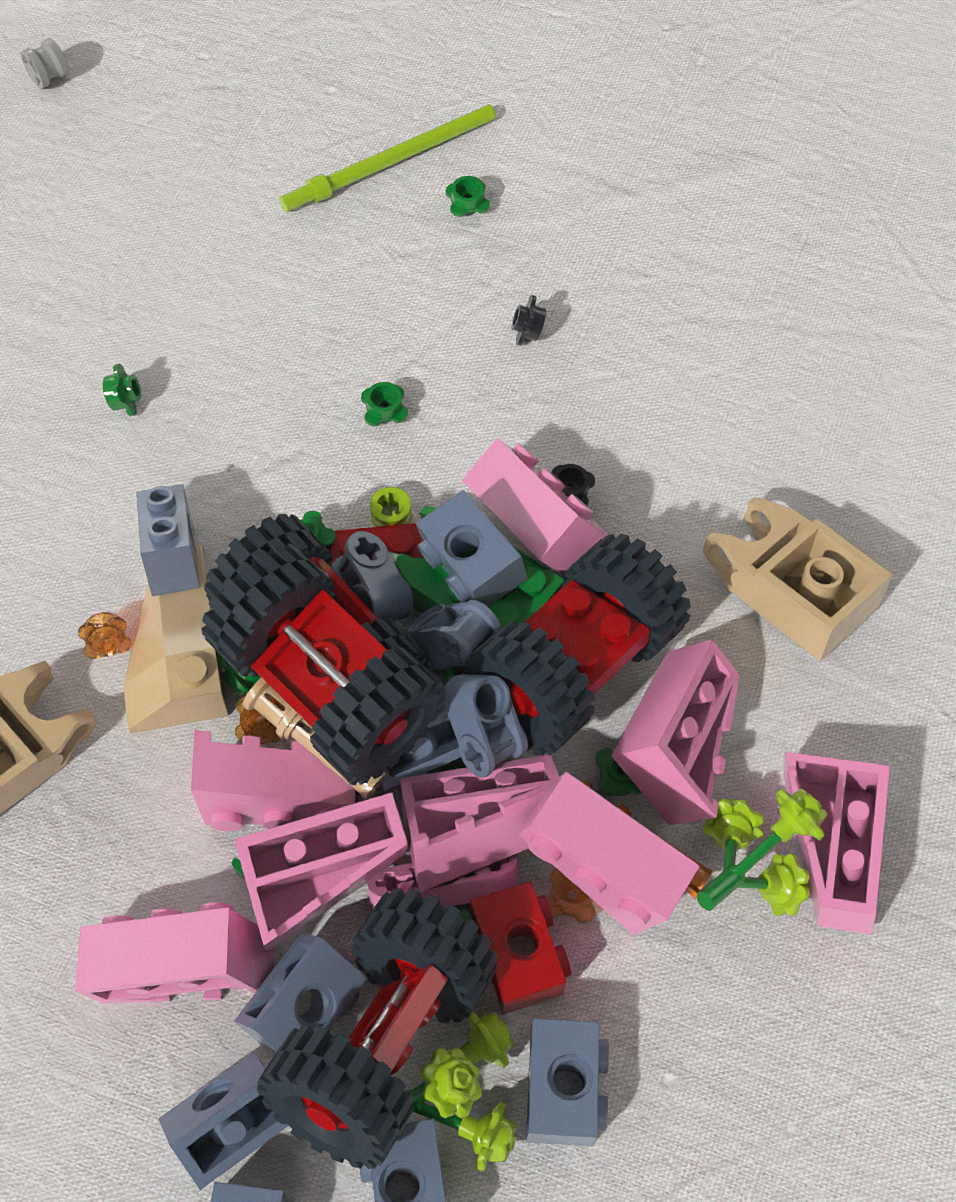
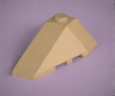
[123,544,229,734]

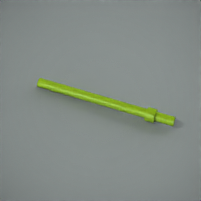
[279,104,496,212]

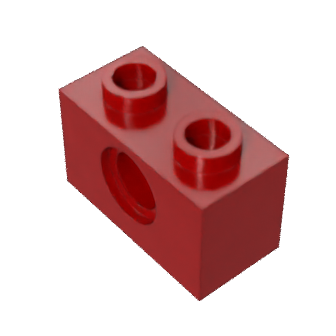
[470,881,572,1015]

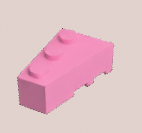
[611,639,740,826]
[191,730,358,831]
[783,752,890,935]
[399,755,559,892]
[518,771,699,935]
[234,792,408,952]

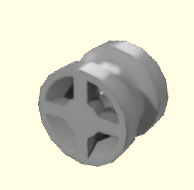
[20,37,70,89]

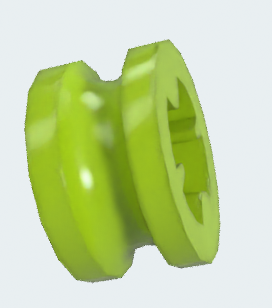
[370,487,412,527]

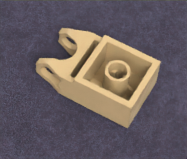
[702,497,893,662]
[0,661,96,814]

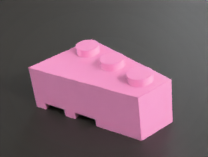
[462,438,609,577]
[75,902,274,1003]

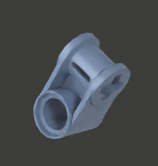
[331,531,413,621]
[408,600,500,670]
[443,674,528,778]

